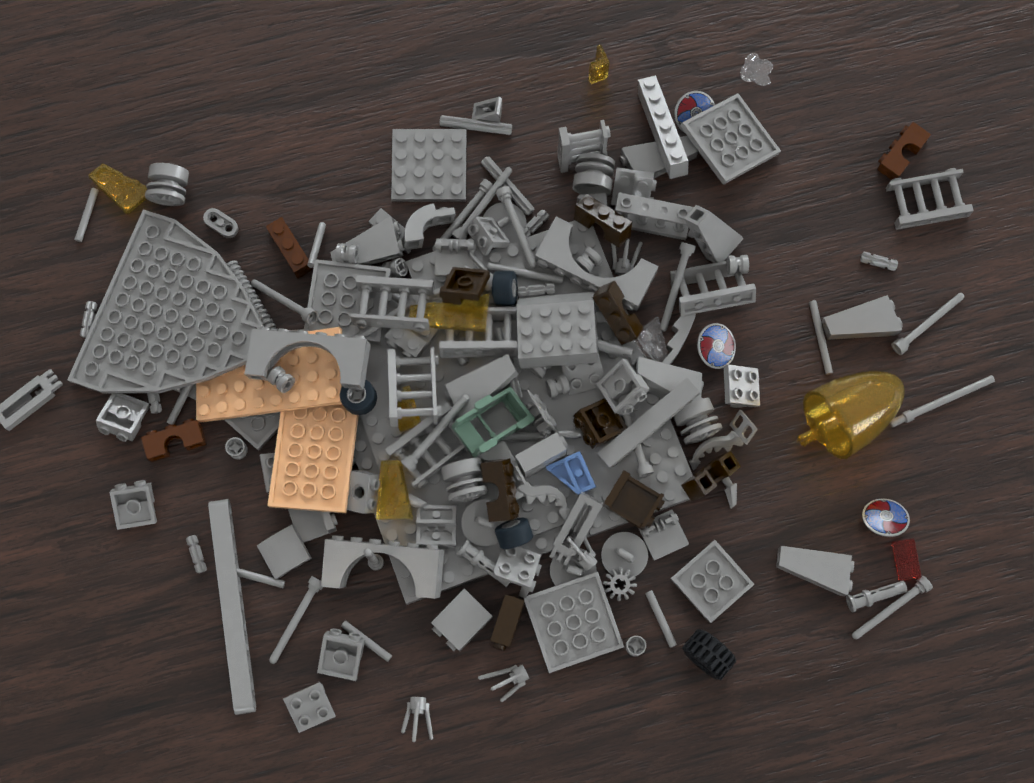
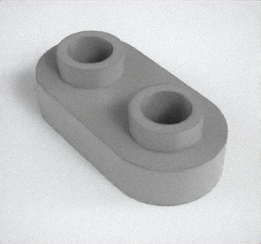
[203,208,239,238]

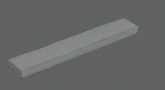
[597,378,701,469]

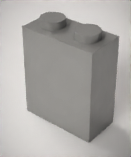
[515,432,568,479]
[431,588,493,651]

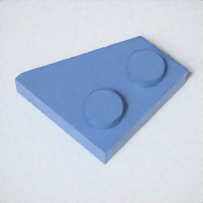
[546,451,596,495]

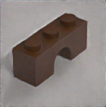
[877,122,931,180]
[266,217,313,279]
[141,419,207,462]

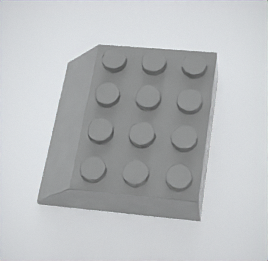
[516,291,598,368]

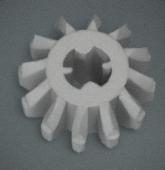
[603,567,637,601]

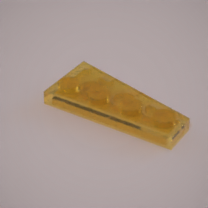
[409,294,490,332]

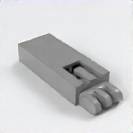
[0,369,63,431]
[549,491,603,566]

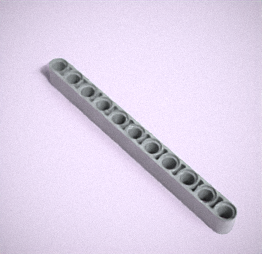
[208,499,256,715]

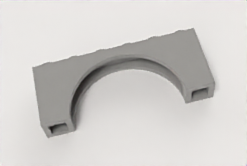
[535,217,659,311]
[244,327,371,390]
[321,535,444,599]

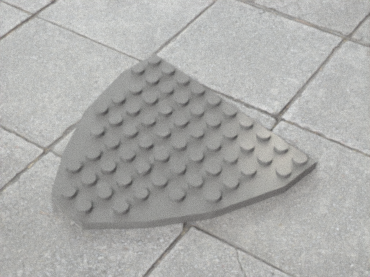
[67,210,264,393]

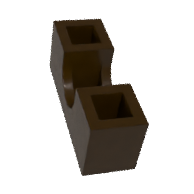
[574,194,632,248]
[592,281,643,345]
[681,451,741,502]
[480,458,519,522]

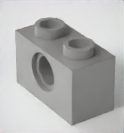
[347,470,380,514]

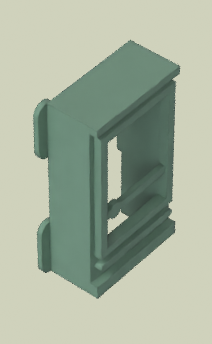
[451,387,535,458]

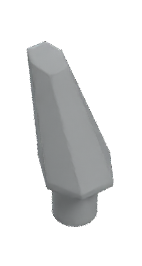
[722,477,737,509]
[398,490,428,508]

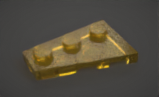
[89,163,147,215]
[376,460,413,520]

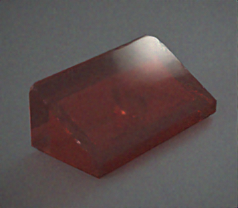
[892,538,922,581]

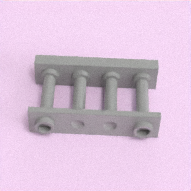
[557,120,611,173]
[886,168,974,230]
[615,193,694,240]
[670,261,756,316]
[350,275,435,332]
[439,306,518,358]
[387,347,441,427]
[385,402,469,489]

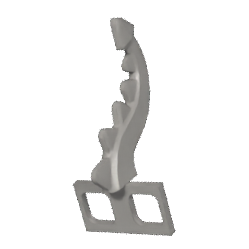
[689,410,758,470]
[513,465,571,520]

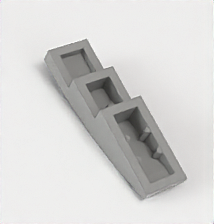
[662,313,696,365]

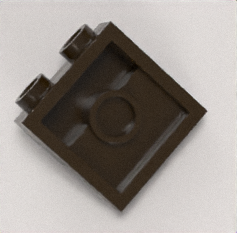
[439,267,490,305]
[573,398,627,449]

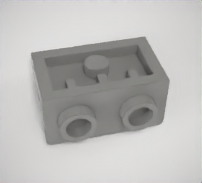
[467,217,510,255]

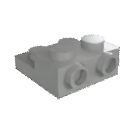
[611,167,657,205]
[384,309,439,358]
[597,358,650,415]
[96,393,150,442]
[109,480,157,530]
[317,628,365,681]

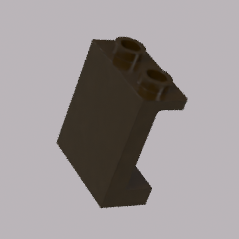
[603,470,665,530]

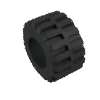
[682,629,736,680]

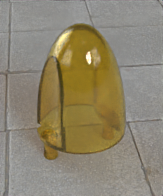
[798,371,905,459]

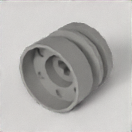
[573,153,615,196]
[145,163,189,206]
[673,398,723,445]
[441,458,489,502]

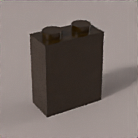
[490,594,524,651]

